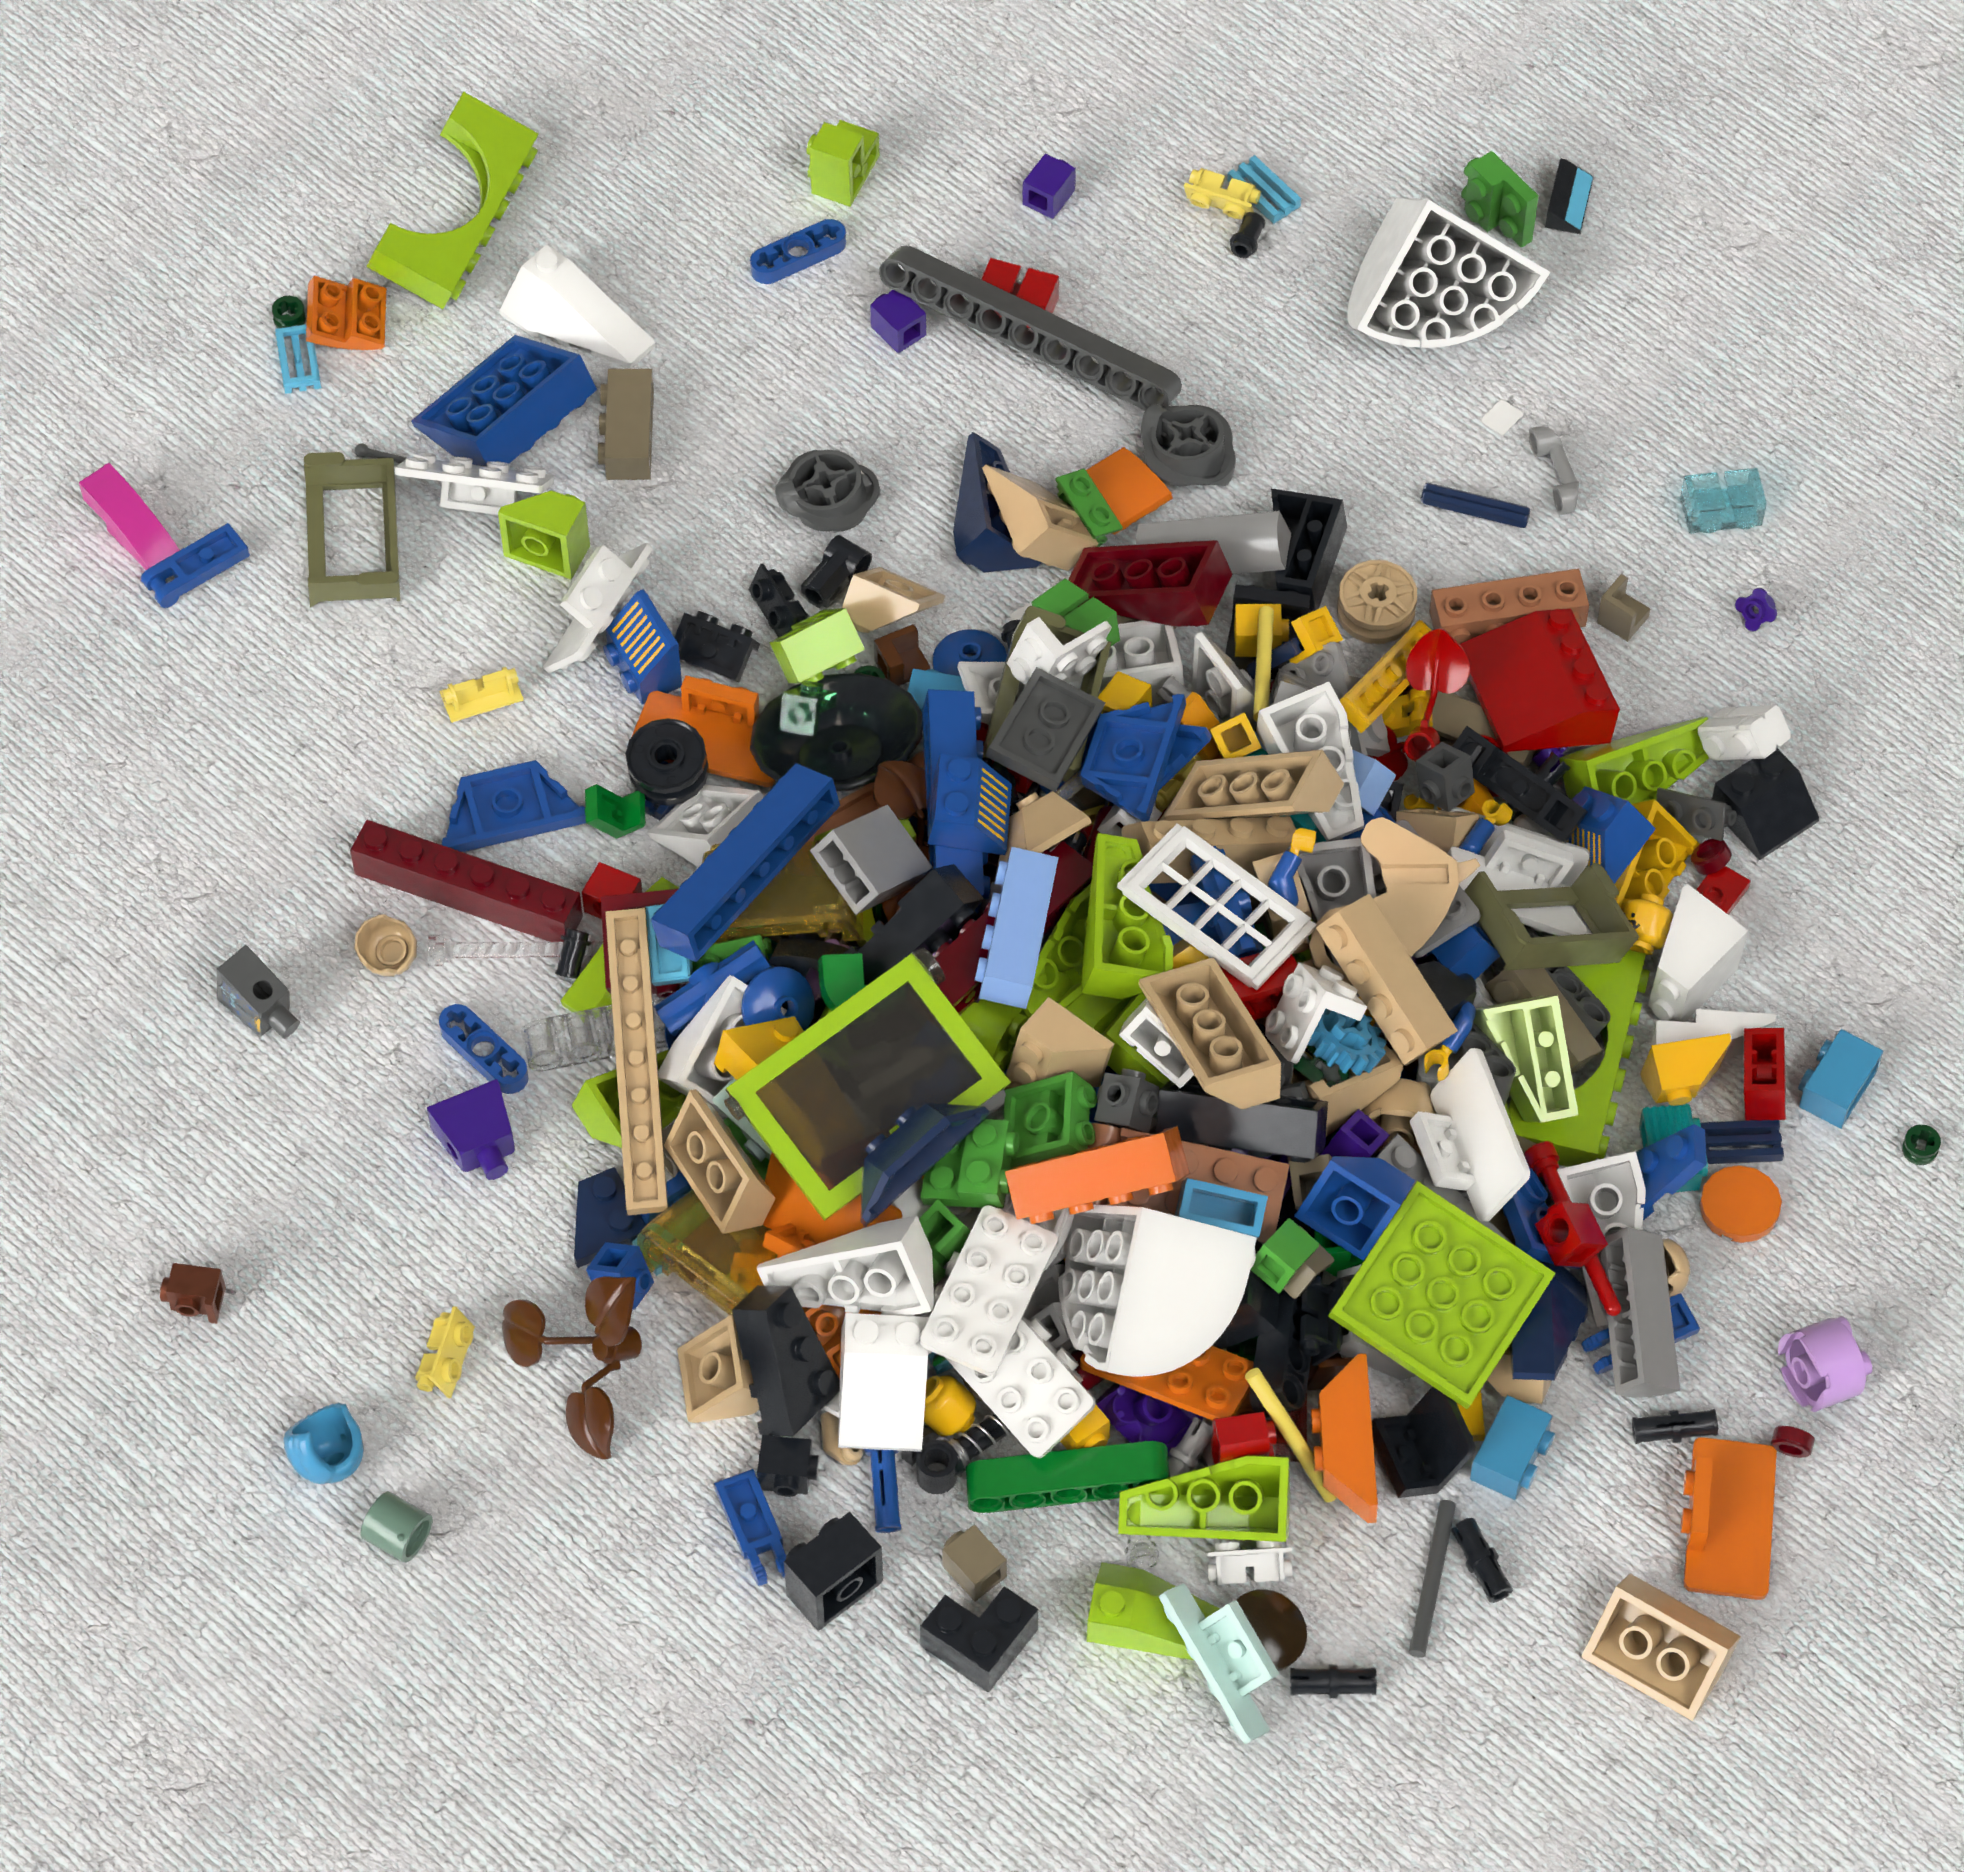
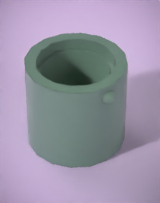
[360,1491,433,1563]

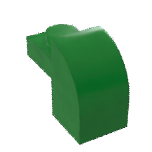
[818,953,905,1023]

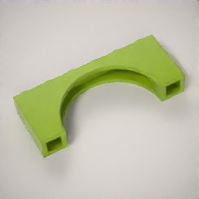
[366,91,539,309]
[1509,935,1650,1167]

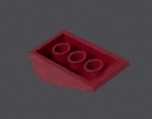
[1068,540,1233,627]

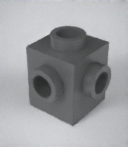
[1416,742,1475,812]
[1094,1069,1159,1133]

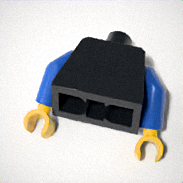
[1359,961,1477,1081]

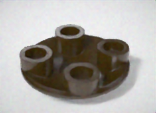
[1237,1589,1307,1671]

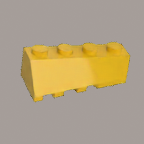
[1614,799,1700,910]

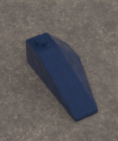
[953,432,1042,573]
[1509,1260,1588,1381]

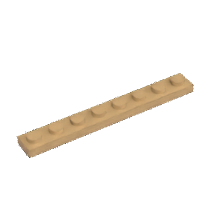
[605,908,668,1215]

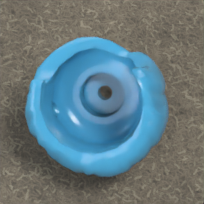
[284,1403,364,1484]

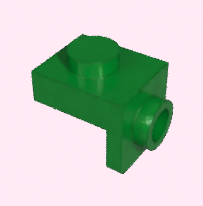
[585,784,646,839]

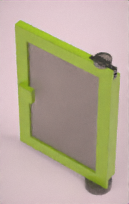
[724,947,1011,1221]

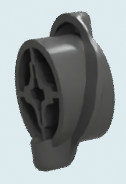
[1140,404,1236,487]
[775,450,881,532]

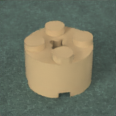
[1361,1078,1436,1157]

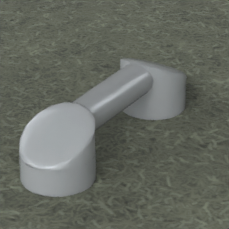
[1529,426,1579,515]

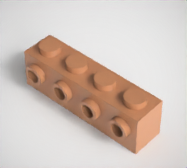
[1429,569,1589,644]

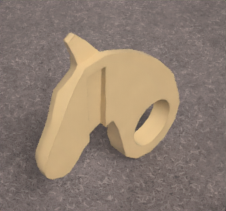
[1308,817,1480,986]

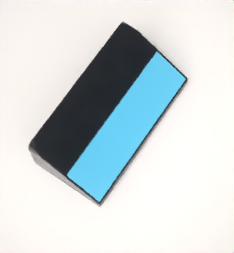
[1545,158,1594,234]

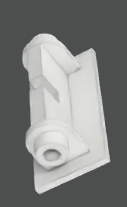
[1205,1541,1292,1586]

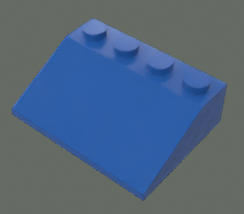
[411,335,597,466]

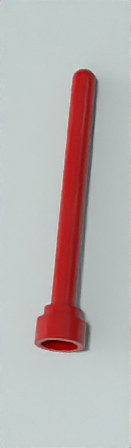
[1524,1141,1621,1316]

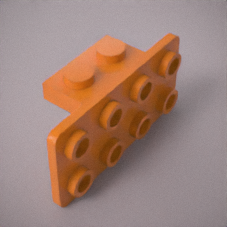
[631,676,776,787]
[762,1153,902,1257]
[1080,1346,1254,1421]
[1680,1437,1777,1600]

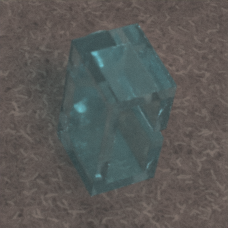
[1680,468,1767,534]

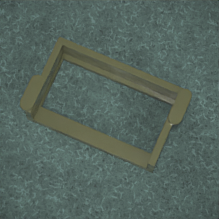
[304,452,401,608]
[983,606,1112,786]
[1464,863,1639,971]

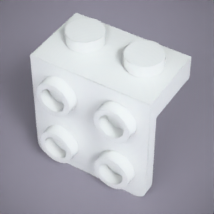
[1007,617,1112,686]
[1265,962,1367,1064]

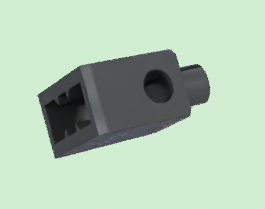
[216,944,300,1039]

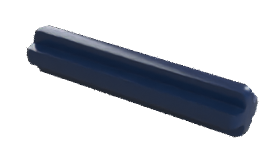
[1421,482,1530,528]

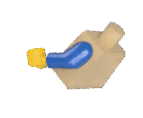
[1396,794,1512,855]
[1252,828,1316,954]

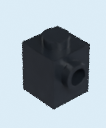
[757,1435,819,1497]

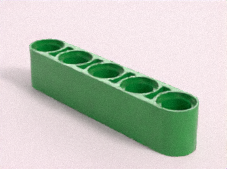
[966,1441,1170,1513]

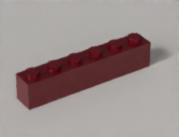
[350,820,583,946]
[905,841,1093,1032]

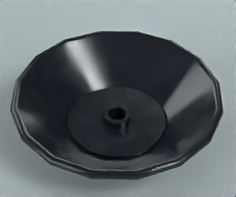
[750,673,923,792]

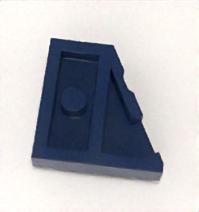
[574,1167,648,1268]

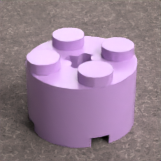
[1778,1316,1872,1412]

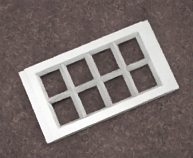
[1117,823,1317,990]

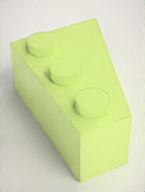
[1474,996,1578,1123]

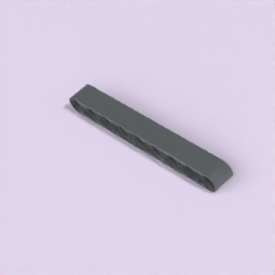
[879,245,1182,410]

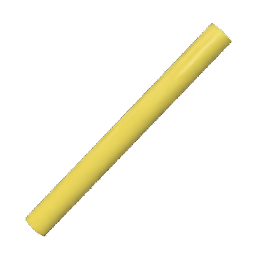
[1253,606,1274,722]
[1245,1368,1337,1503]

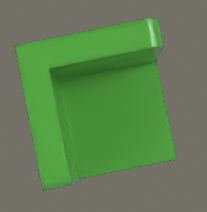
[1250,1218,1319,1293]

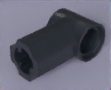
[801,535,872,609]

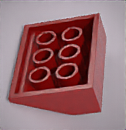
[1460,608,1620,752]

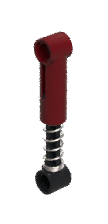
[916,1349,1105,1494]

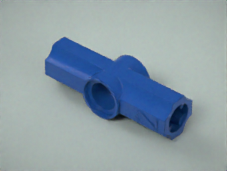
[1190,846,1263,958]
[654,940,772,1037]

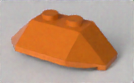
[1311,1353,1378,1523]

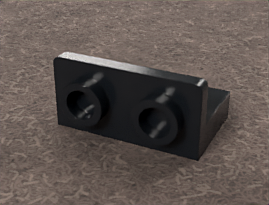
[674,611,760,683]

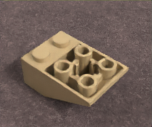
[982,465,1099,571]

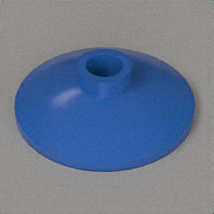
[932,629,1007,676]
[741,966,815,1031]

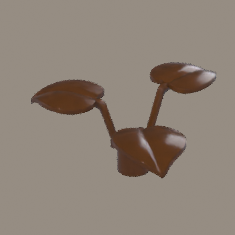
[873,761,1000,922]
[502,1276,642,1460]

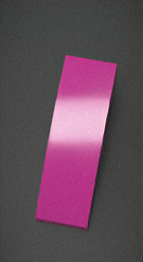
[79,463,180,570]

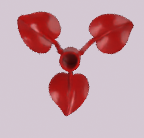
[1368,628,1508,797]

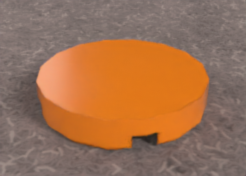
[1699,1165,1782,1243]

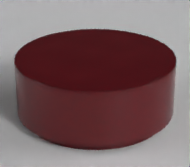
[1691,839,1732,875]
[1771,1426,1815,1458]

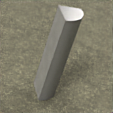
[1136,511,1291,574]
[1600,1227,1680,1397]

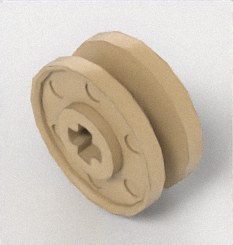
[1337,560,1417,644]

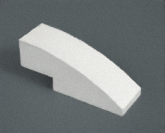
[1652,1009,1776,1060]

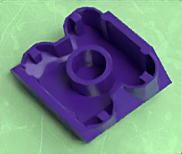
[1095,1383,1204,1453]

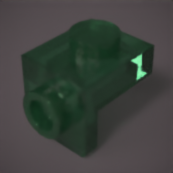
[779,681,837,736]

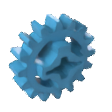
[1308,1008,1387,1075]

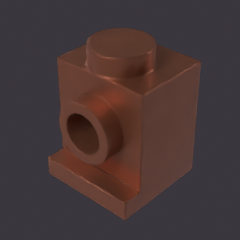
[160,1263,226,1324]

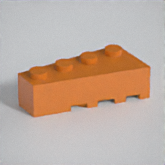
[1005,1126,1190,1224]

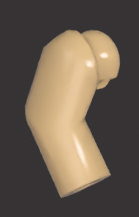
[820,1412,864,1466]

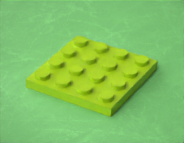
[1328,1181,1556,1409]

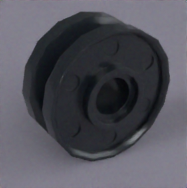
[625,718,709,806]

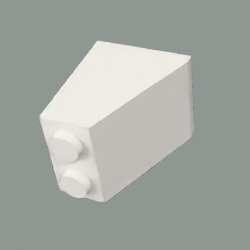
[1648,884,1749,1022]

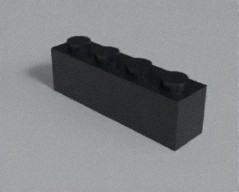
[1156,1080,1328,1163]

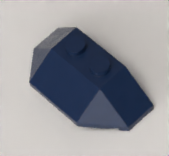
[860,1103,990,1227]

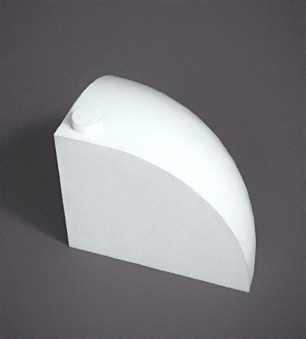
[1347,198,1550,348]
[1058,1205,1257,1377]

